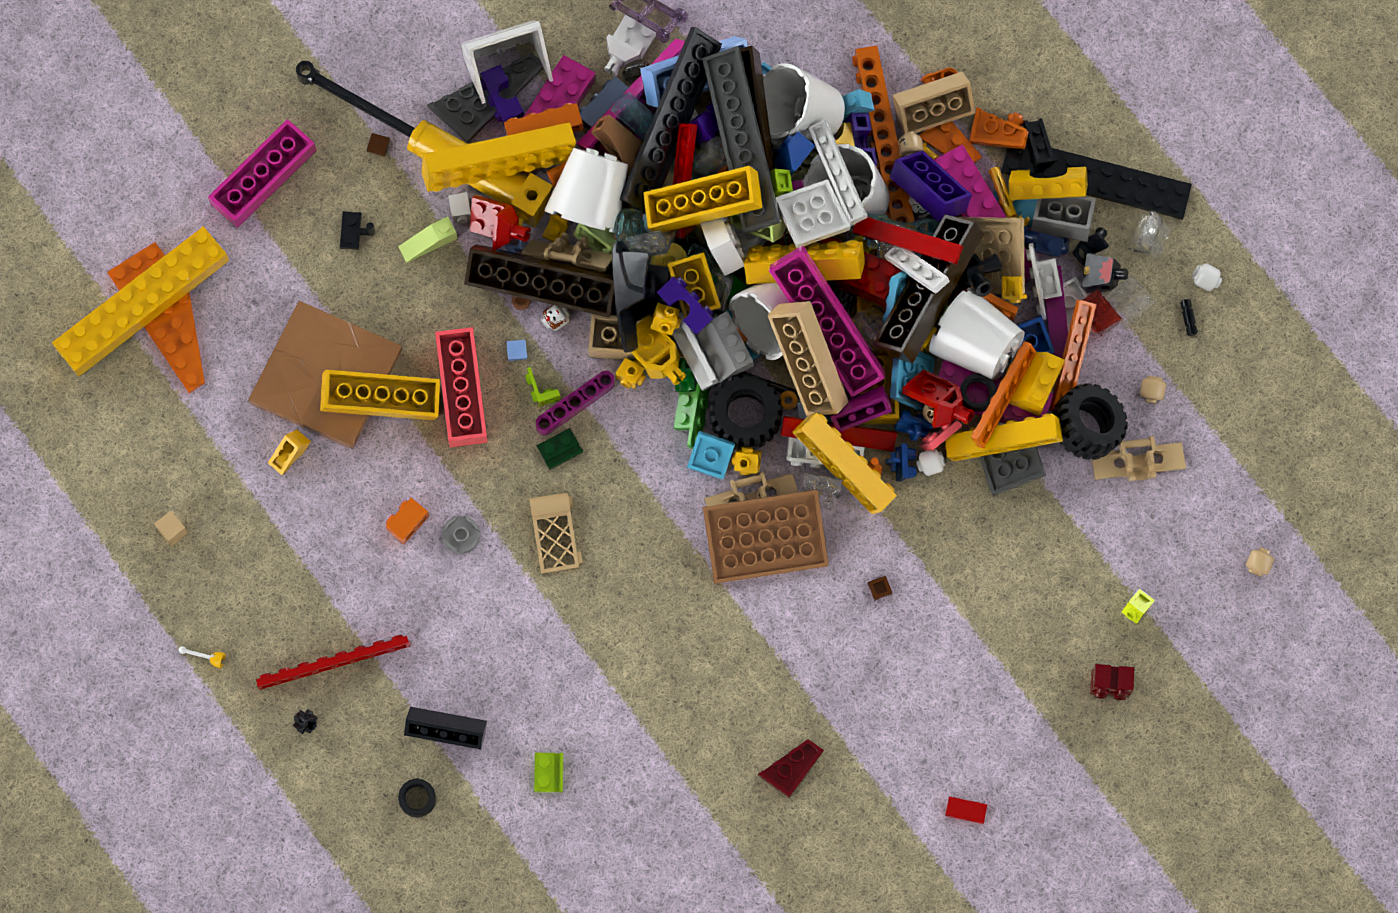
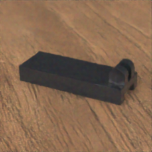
[1023,118,1055,167]

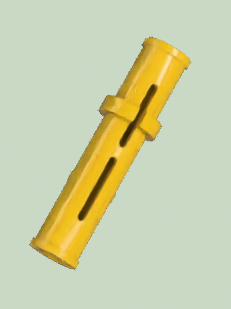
[988,167,1018,218]

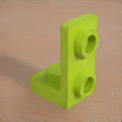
[770,169,793,197]
[525,367,561,407]

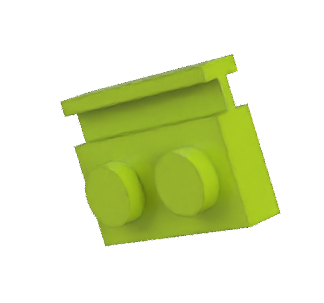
[534,753,563,793]

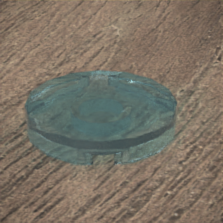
[614,208,644,246]

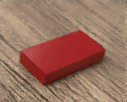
[945,796,988,824]

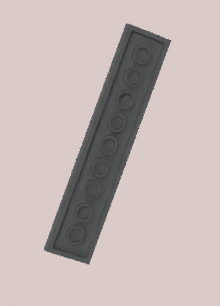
[702,46,781,234]

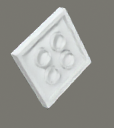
[775,179,850,248]

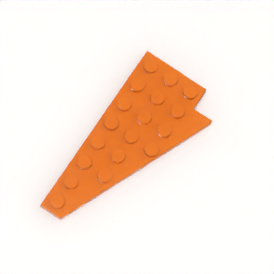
[107,242,205,393]

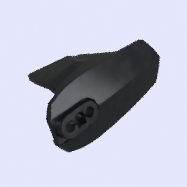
[612,240,670,353]

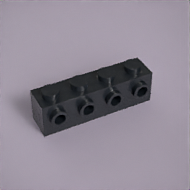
[404,706,487,750]

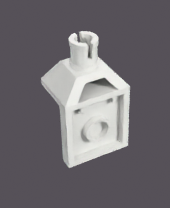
[604,12,659,77]

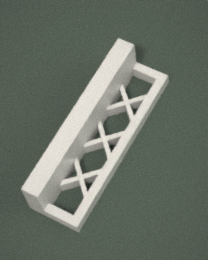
[673,312,719,391]

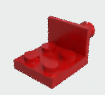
[469,194,531,250]
[902,369,974,428]

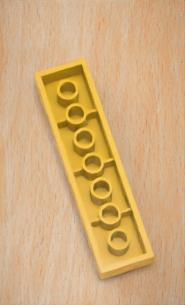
[421,122,576,192]

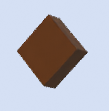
[367,133,390,156]
[867,575,893,601]

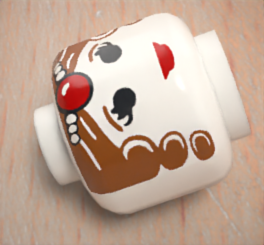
[542,305,571,331]

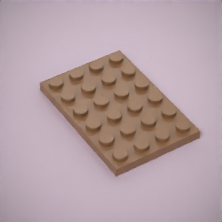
[702,489,829,584]

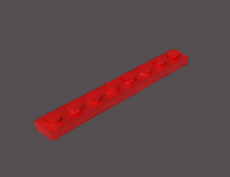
[256,635,410,690]

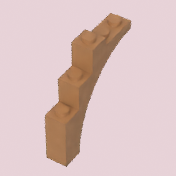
[591,114,643,241]

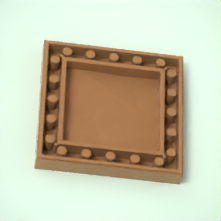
[248,301,403,449]

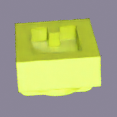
[1122,589,1155,624]

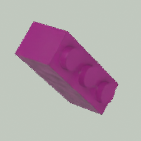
[830,386,892,432]

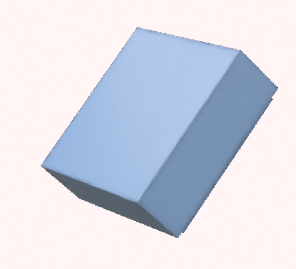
[506,340,527,361]

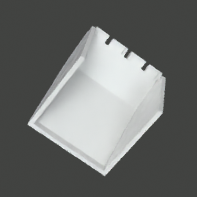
[461,20,553,104]

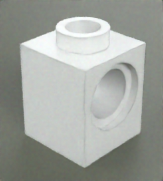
[448,192,471,224]

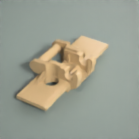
[521,232,613,272]
[1092,436,1186,481]
[704,471,798,506]

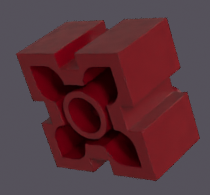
[1090,664,1135,700]

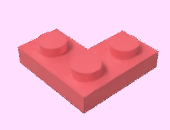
[919,420,962,451]

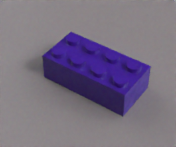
[890,150,972,222]

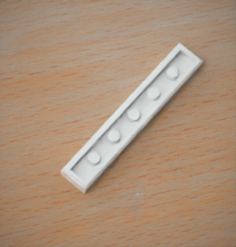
[808,119,868,226]

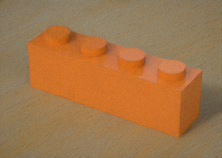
[504,103,583,136]

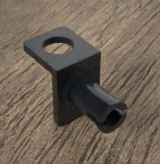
[1072,227,1109,266]

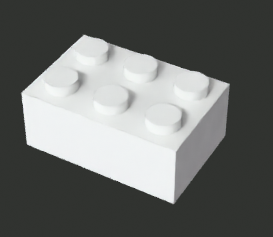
[700,217,745,276]

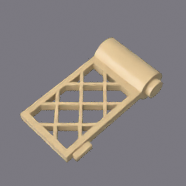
[529,492,582,574]

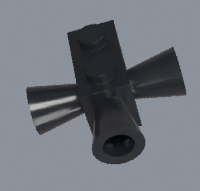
[952,253,1002,297]

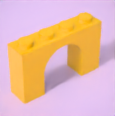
[1009,167,1088,200]

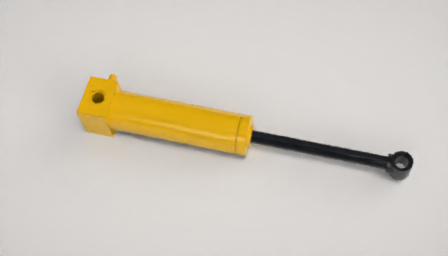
[296,61,554,228]

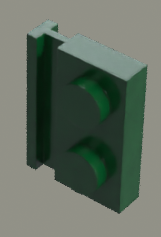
[536,428,583,470]

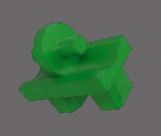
[675,358,695,392]

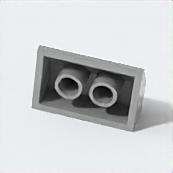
[1032,196,1096,242]
[695,311,754,383]

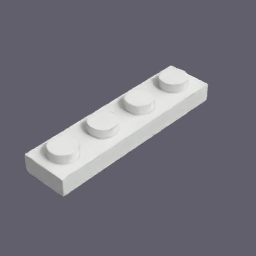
[884,246,950,294]

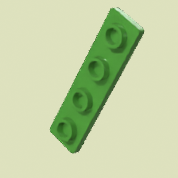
[674,382,711,449]

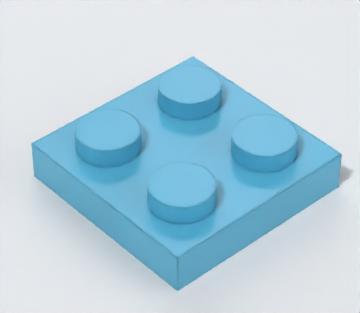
[687,431,735,479]

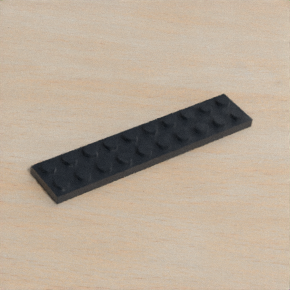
[620,27,722,214]
[1001,141,1192,220]

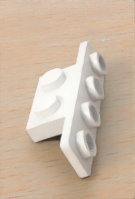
[1026,243,1062,320]

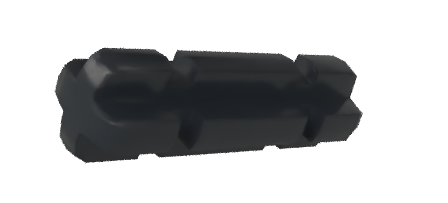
[1180,299,1198,336]

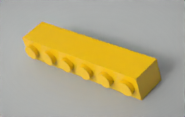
[945,414,1063,461]

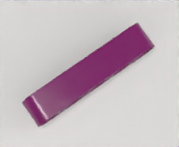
[536,371,615,436]

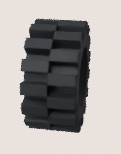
[828,283,857,312]

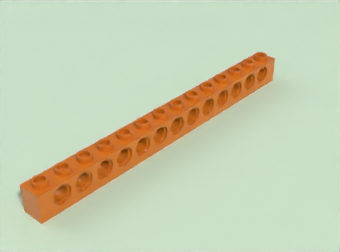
[852,45,917,232]

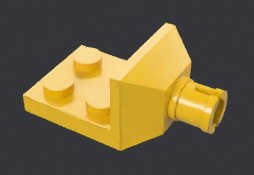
[620,315,686,385]

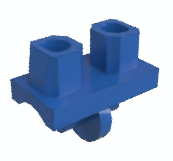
[894,410,933,441]
[885,443,917,482]

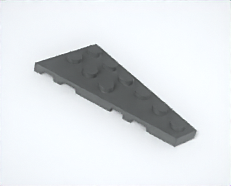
[427,52,544,143]

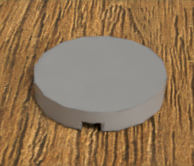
[442,516,481,554]

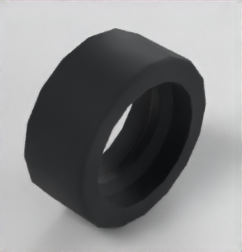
[960,373,996,412]
[398,778,436,818]

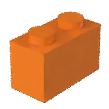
[386,498,429,544]

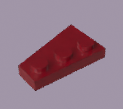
[757,739,824,798]

